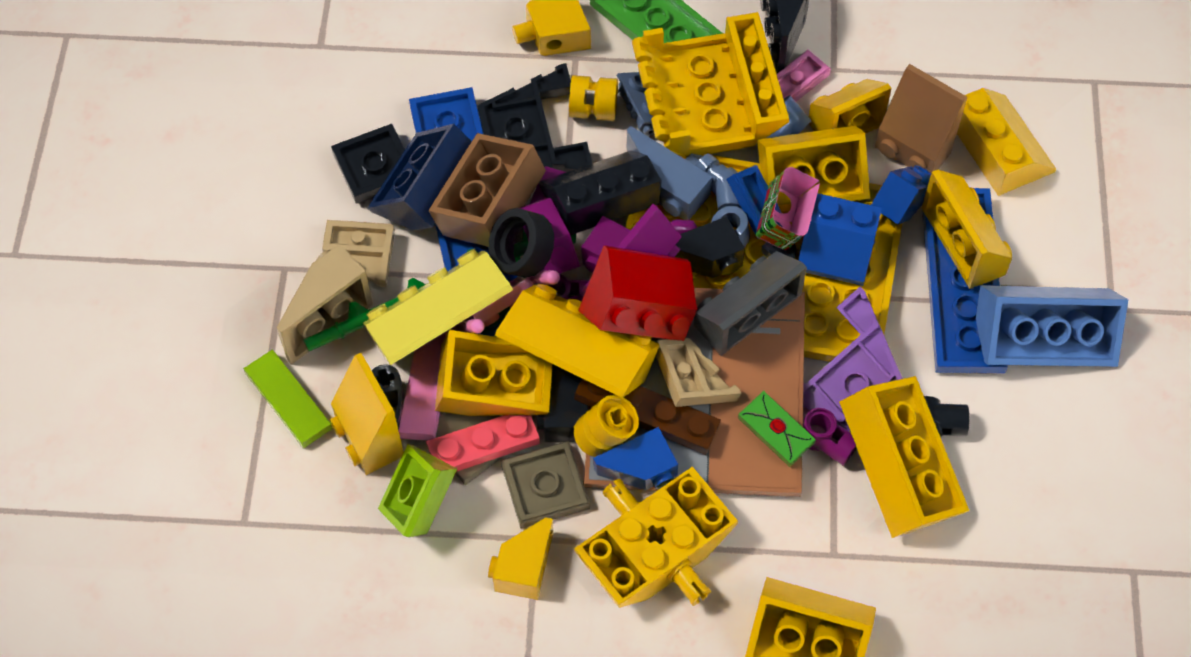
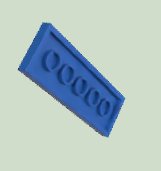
[922,188,1008,373]

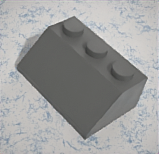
[694,251,807,356]

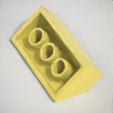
[363,249,513,365]

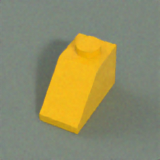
[488,517,554,600]

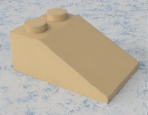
[276,244,373,365]

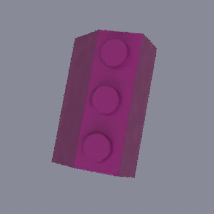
[580,204,682,298]

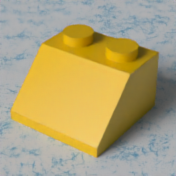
[808,79,892,134]

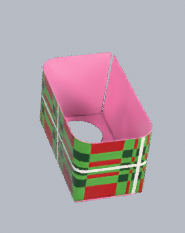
[756,167,820,250]

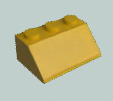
[957,88,1056,196]
[757,126,870,212]
[922,170,1012,289]
[745,577,876,657]

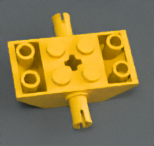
[574,466,738,608]

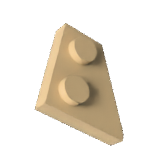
[322,220,395,287]

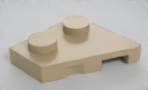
[656,338,741,407]

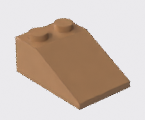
[875,64,967,173]

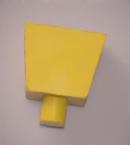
[512,0,591,56]

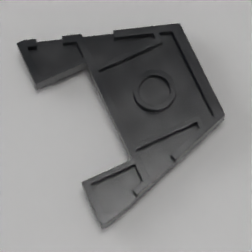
[477,63,593,172]

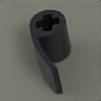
[372,364,405,430]

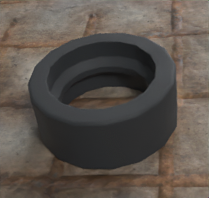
[489,208,554,278]

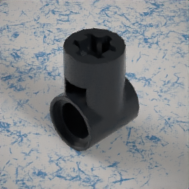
[924,396,969,438]

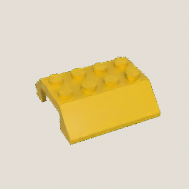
[632,12,789,157]

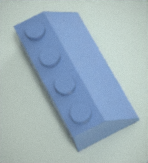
[976,285,1129,367]

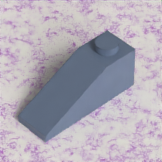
[626,126,713,220]

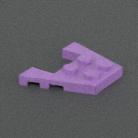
[803,286,903,432]

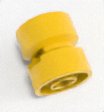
[569,75,618,121]
[574,395,639,457]

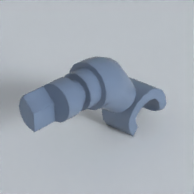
[685,153,750,248]

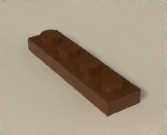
[574,379,721,455]

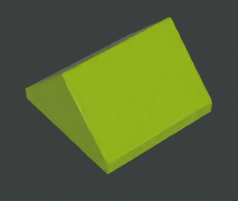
[378,444,457,538]

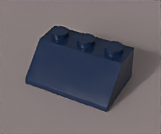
[367,124,472,231]

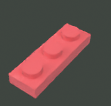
[426,415,540,472]

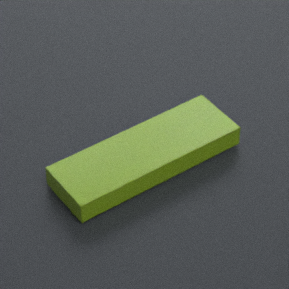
[243,349,333,449]

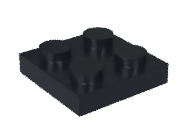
[331,123,405,204]

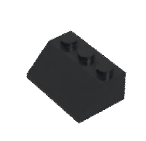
[539,150,662,235]

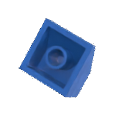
[798,193,882,286]

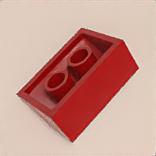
[578,245,697,341]

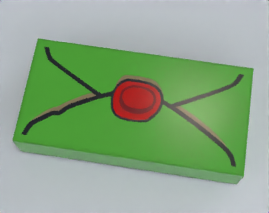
[738,391,816,467]

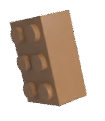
[429,133,546,247]

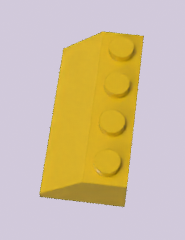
[495,284,660,398]
[839,376,970,538]

